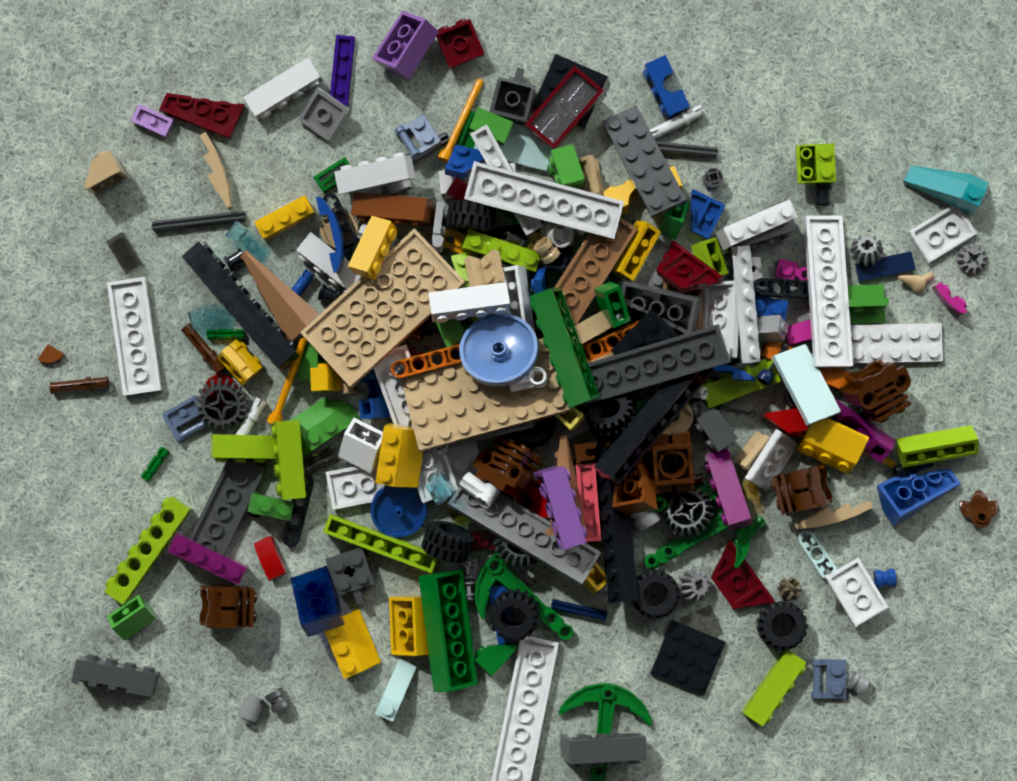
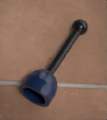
[756,343,789,386]

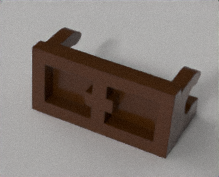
[573,442,596,464]

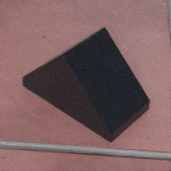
[545,246,573,275]

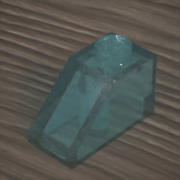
[225,221,272,262]
[188,303,236,331]
[425,472,456,506]

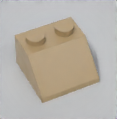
[84,151,128,195]

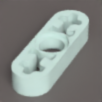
[797,530,837,579]

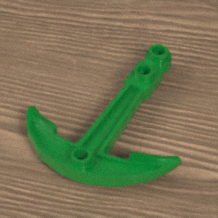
[645,485,751,570]
[475,553,573,640]
[558,682,652,781]

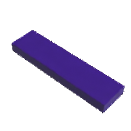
[330,35,355,107]

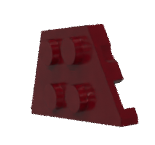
[656,240,724,294]
[710,540,775,609]

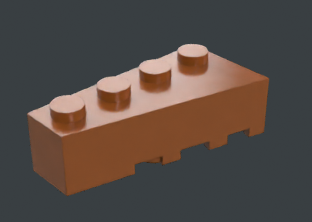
[351,192,436,227]
[612,448,658,515]

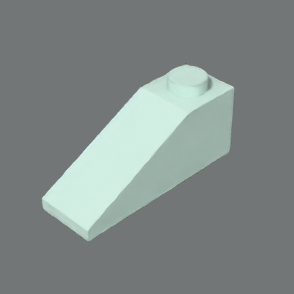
[375,658,417,722]

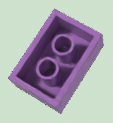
[372,11,439,80]

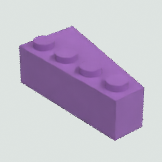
[533,466,587,550]

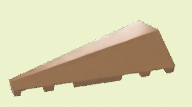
[240,251,319,342]
[546,435,587,535]

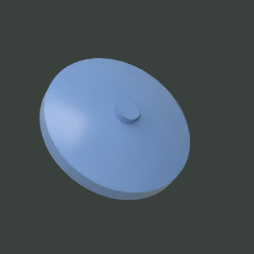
[459,313,538,386]

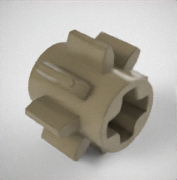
[777,577,802,601]

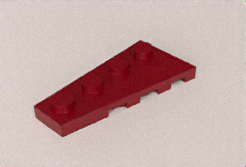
[159,93,245,140]

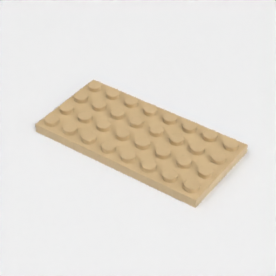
[300,228,466,389]
[400,338,571,452]

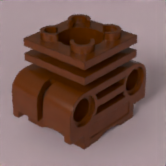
[839,359,911,423]
[650,431,694,494]
[472,436,544,504]
[771,464,834,514]
[199,585,257,628]

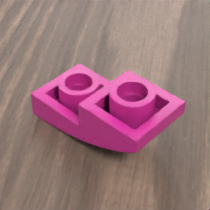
[932,282,967,315]
[786,320,812,346]

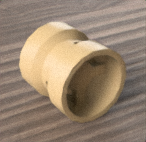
[533,237,560,264]

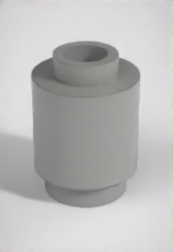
[238,694,263,724]

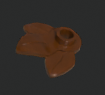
[959,490,999,528]

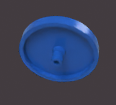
[371,485,427,538]

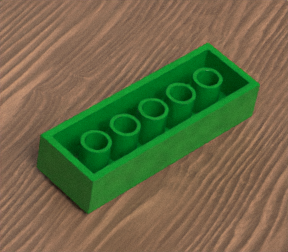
[529,287,600,408]
[418,569,478,692]

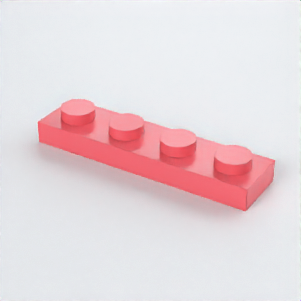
[576,463,601,542]

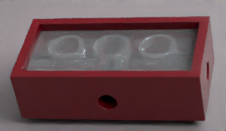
[525,66,604,150]

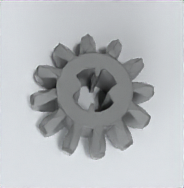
[850,233,883,267]
[678,569,711,602]

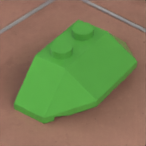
[292,398,362,458]

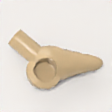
[898,272,934,293]

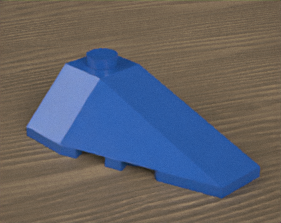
[877,468,961,526]

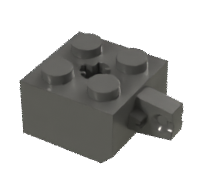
[489,67,536,126]
[690,399,738,452]
[325,547,375,605]

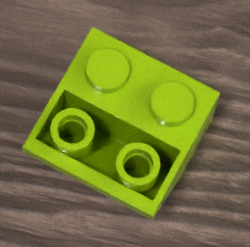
[795,143,836,186]

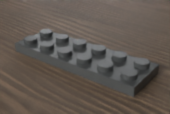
[602,105,687,219]
[190,458,266,555]

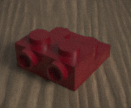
[436,18,485,70]

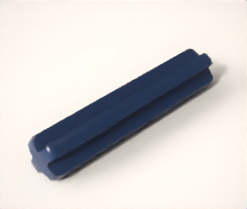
[551,599,607,621]

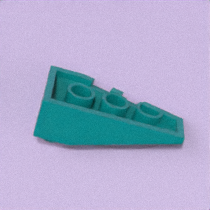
[903,165,988,215]

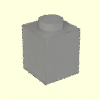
[757,315,788,342]

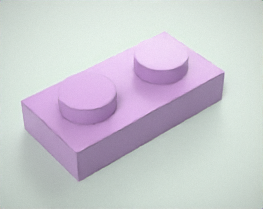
[131,104,174,138]

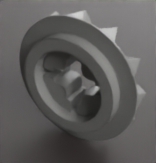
[957,244,988,274]

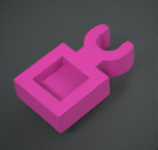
[774,258,808,280]

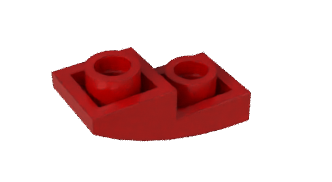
[253,536,287,581]

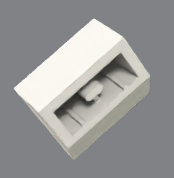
[338,418,383,474]

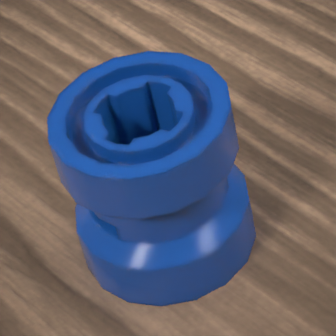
[873,568,897,589]

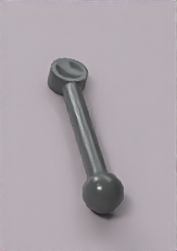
[717,404,756,417]

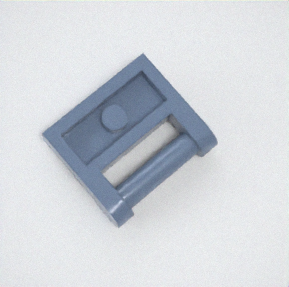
[394,114,443,161]
[162,395,213,444]
[811,659,846,699]

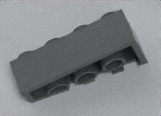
[709,220,797,256]
[622,281,703,334]
[71,654,160,697]
[560,733,646,767]

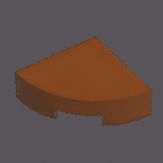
[37,344,65,363]

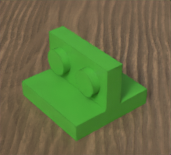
[848,285,889,324]

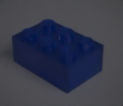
[291,566,345,637]

